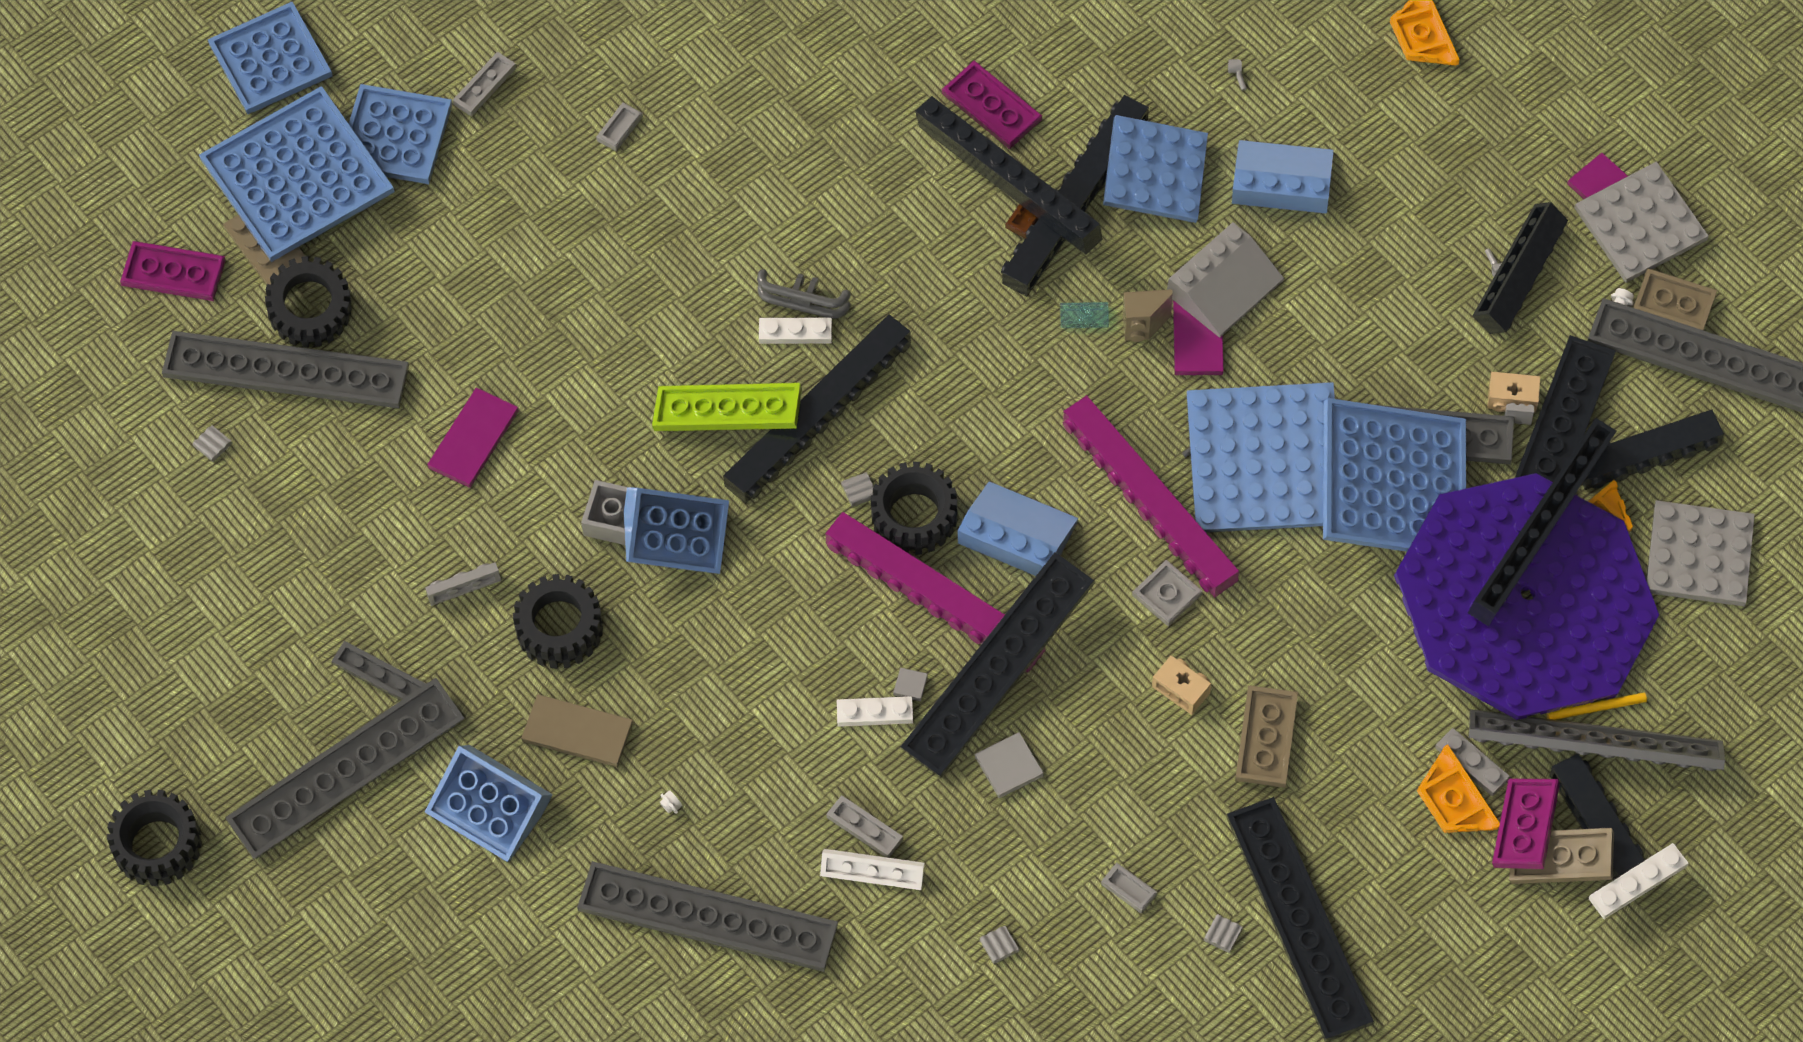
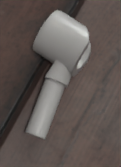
[1228,59,1247,91]
[1485,248,1502,277]

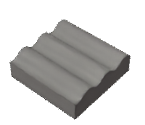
[1504,403,1534,425]
[193,425,232,462]
[841,472,873,507]
[893,668,928,701]
[1204,914,1243,953]
[980,926,1019,965]

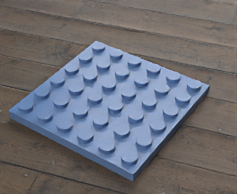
[199,86,395,262]
[1186,382,1335,533]
[1323,398,1466,552]

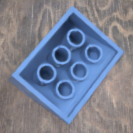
[1232,140,1333,214]
[958,482,1078,576]
[624,487,729,574]
[425,745,553,862]

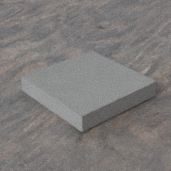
[1132,560,1203,627]
[975,732,1043,798]

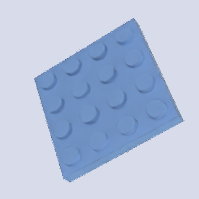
[208,2,332,115]
[349,84,452,184]
[1103,115,1208,223]

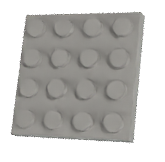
[1574,161,1708,283]
[1646,500,1755,607]

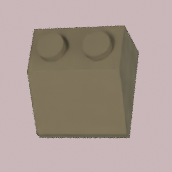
[1123,289,1173,342]

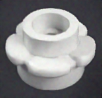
[1611,288,1634,307]
[660,790,682,814]

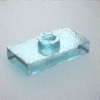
[1060,302,1109,328]

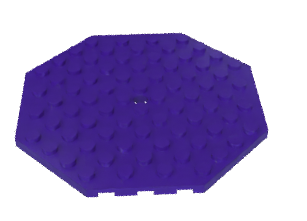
[1394,473,1659,720]

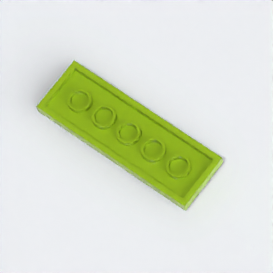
[652,383,802,431]

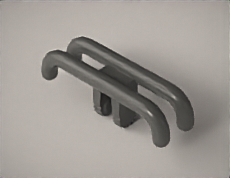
[757,269,851,319]

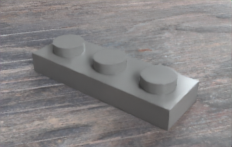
[453,52,516,117]
[425,562,501,606]
[1435,728,1510,797]
[826,795,903,858]

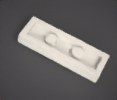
[759,318,832,344]
[837,696,913,727]

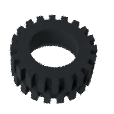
[265,256,352,348]
[871,461,958,555]
[513,574,603,669]
[107,790,202,886]

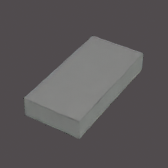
[596,102,643,151]
[1101,863,1157,914]

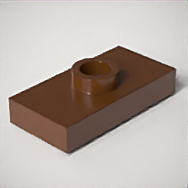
[1005,204,1038,239]

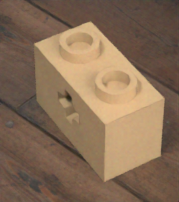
[1487,372,1540,413]
[1152,656,1211,715]

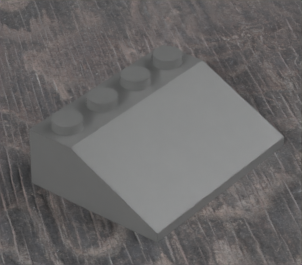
[1167,222,1284,338]

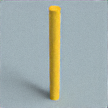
[1546,692,1647,720]

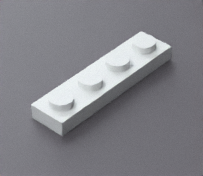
[1589,843,1688,919]
[820,849,925,890]

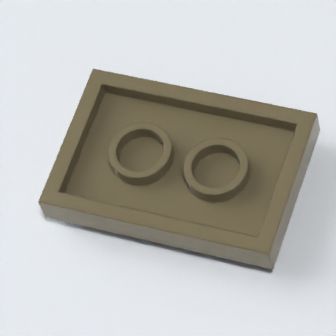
[1633,268,1717,330]

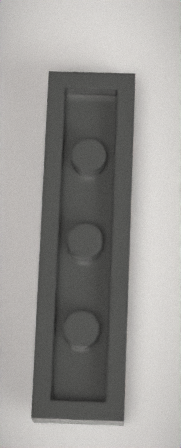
[331,641,426,700]

